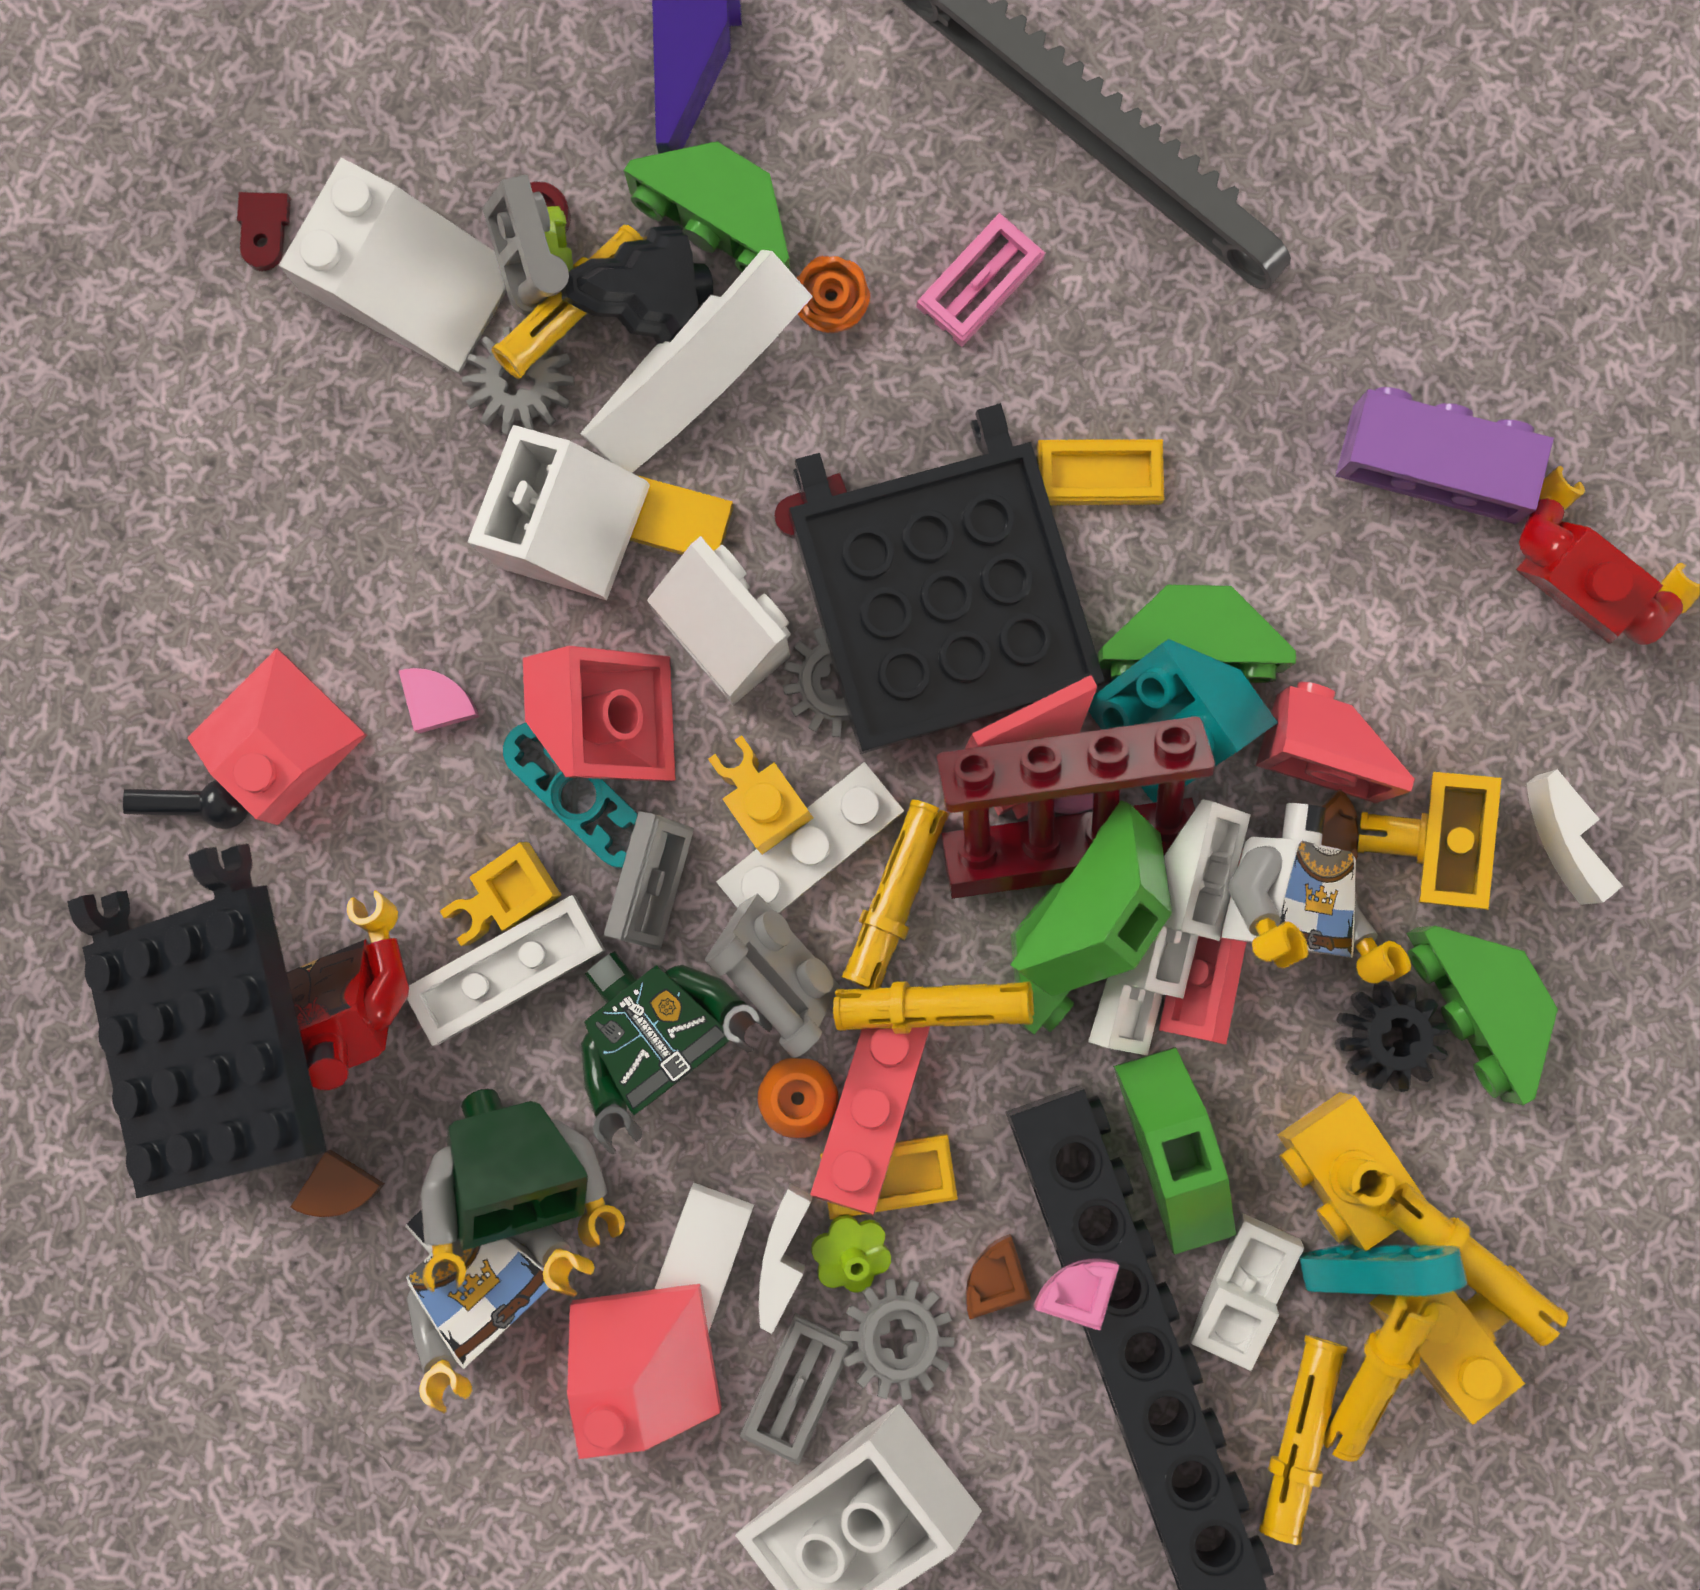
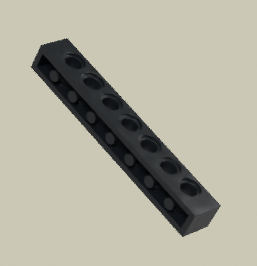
[1005,1086,1274,1590]

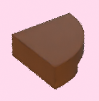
[1321,789,1359,860]
[290,1150,385,1217]
[966,1234,1031,1319]

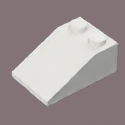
[279,158,507,375]
[735,1404,982,1590]

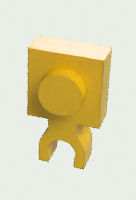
[708,735,814,855]
[440,842,562,946]

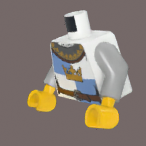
[1222,803,1411,984]
[405,1209,595,1413]

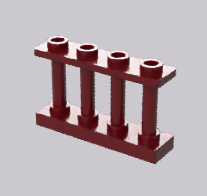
[937,717,1215,899]

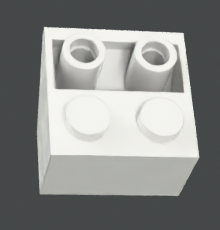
[467,425,650,601]
[647,536,791,705]

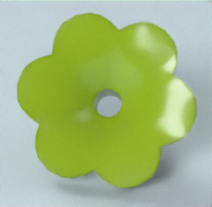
[811,1215,891,1293]

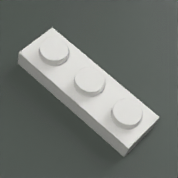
[716,762,904,914]
[407,895,606,1046]

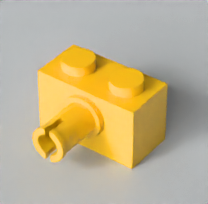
[1358,772,1502,910]
[1277,1092,1427,1251]
[1369,1265,1528,1425]

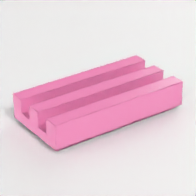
[916,213,1045,347]

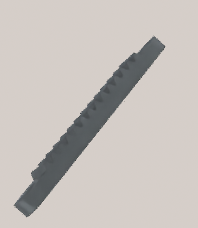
[902,0,1291,289]

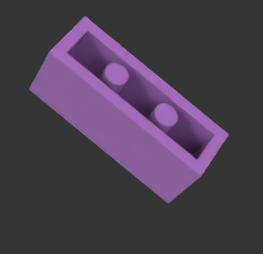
[1335,387,1554,524]

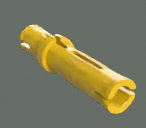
[491,224,643,379]
[841,799,949,989]
[833,981,1034,1034]
[1379,1182,1568,1346]
[1324,1295,1440,1462]
[1259,1335,1348,1545]

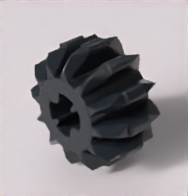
[1335,982,1450,1092]

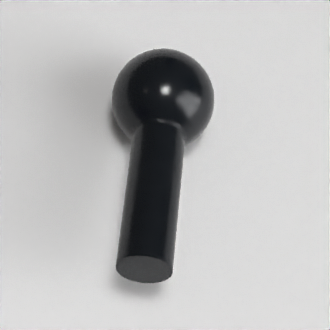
[123,780,248,829]

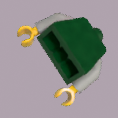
[421,1088,625,1292]

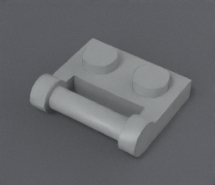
[482,174,569,315]
[705,893,841,1058]

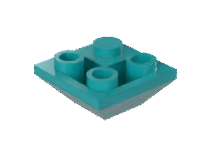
[1088,639,1278,803]

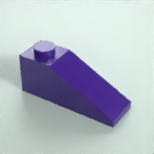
[652,0,742,154]

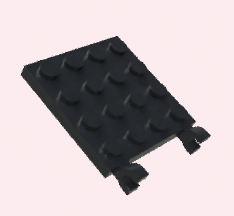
[788,403,1105,754]
[67,844,327,1198]

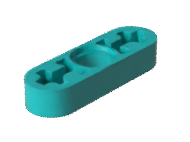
[503,723,638,869]
[1299,1244,1467,1296]

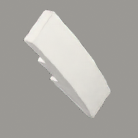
[580,250,813,473]
[1088,800,1251,1056]

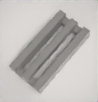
[604,811,694,950]
[739,1313,854,1465]

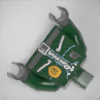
[581,951,772,1154]

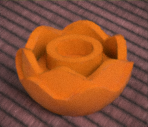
[796,256,870,333]
[757,1058,839,1138]

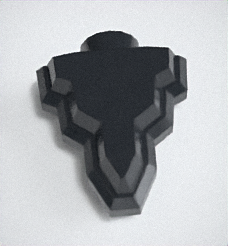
[561,225,713,344]

